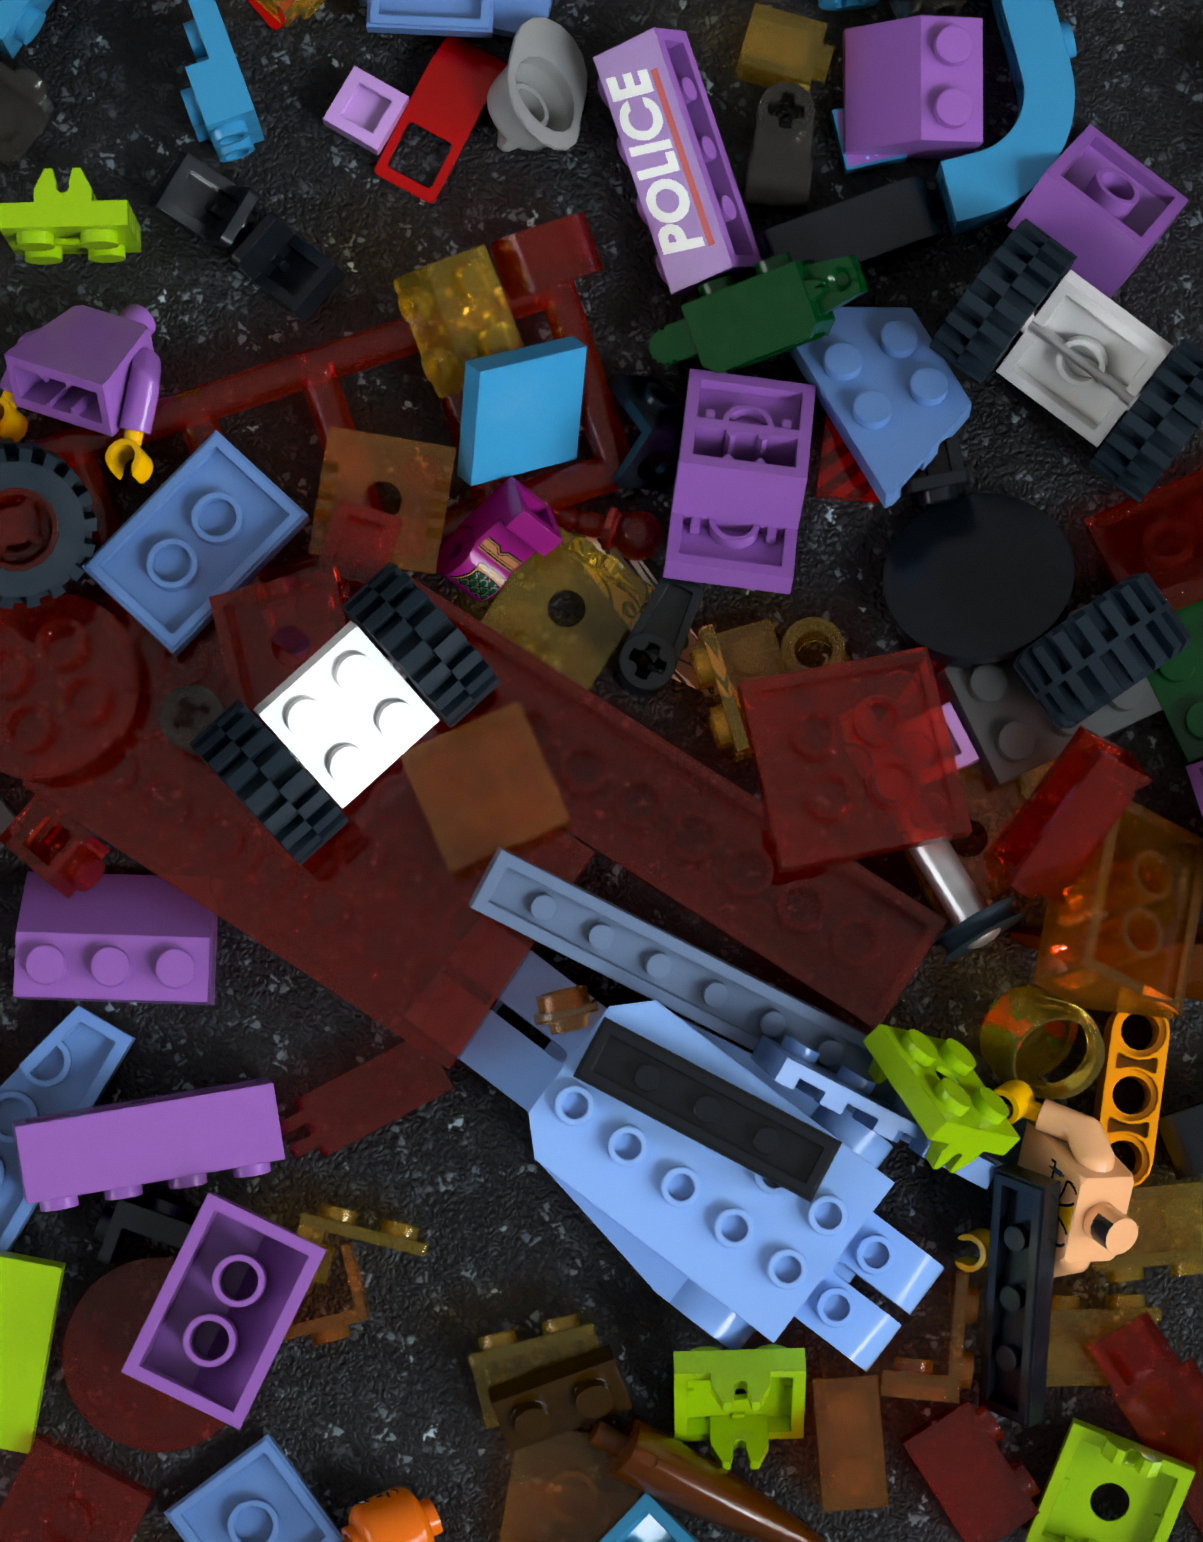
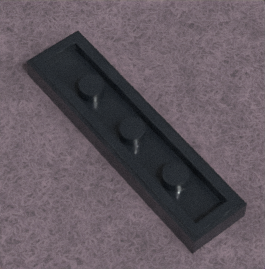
[573,1017,842,1202]
[979,1162,1060,1428]

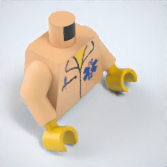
[955,1079,1138,1278]

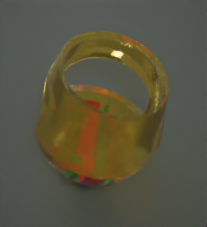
[979,984,1105,1100]

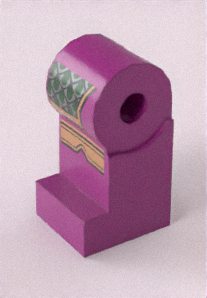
[435,476,563,601]

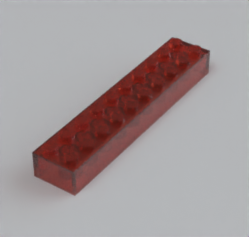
[409,576,947,1032]

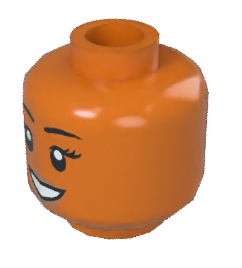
[341,1486,443,1542]

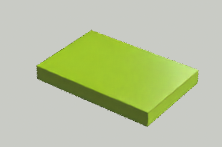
[0,1250,66,1454]

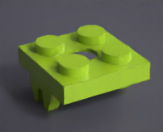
[0,168,142,265]
[863,1024,1021,1173]
[673,1344,806,1470]
[1025,1417,1196,1542]

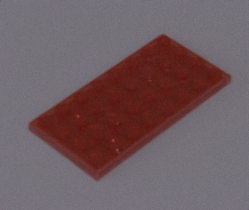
[22,609,595,1071]

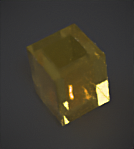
[736,3,835,99]

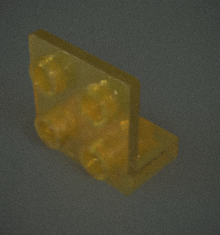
[689,618,807,763]

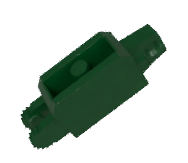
[647,252,868,373]

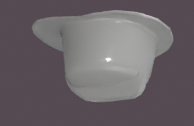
[486,17,588,152]

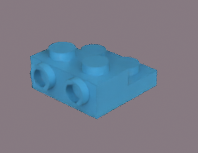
[180,0,265,162]

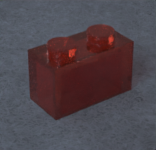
[899,1398,1040,1542]

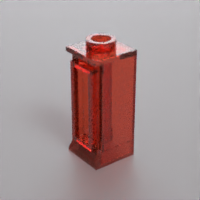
[992,725,1152,905]

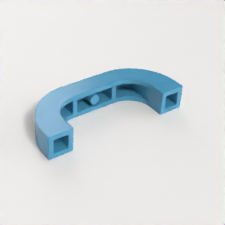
[936,0,1077,235]

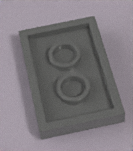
[937,604,1163,789]

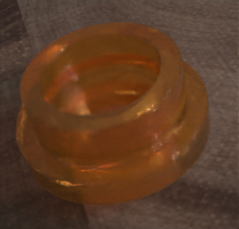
[533,985,599,1035]

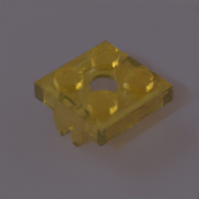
[478,525,654,696]

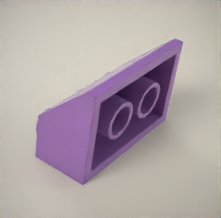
[13,871,219,1005]
[121,1193,327,1430]

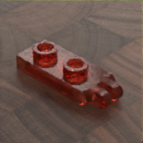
[280,1032,454,1159]

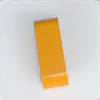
[1093,1002,1170,1187]

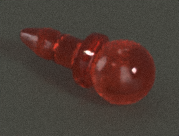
[551,507,663,561]

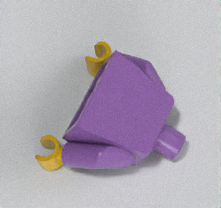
[0,304,161,484]

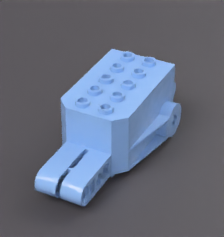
[404,915,945,1372]

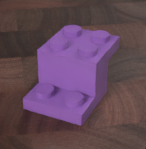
[663,368,816,595]

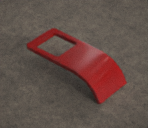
[374,36,508,203]

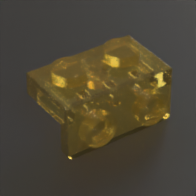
[393,244,524,399]

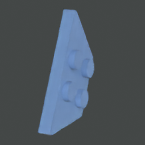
[789,307,972,508]

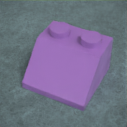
[843,15,983,160]
[1007,124,1189,299]

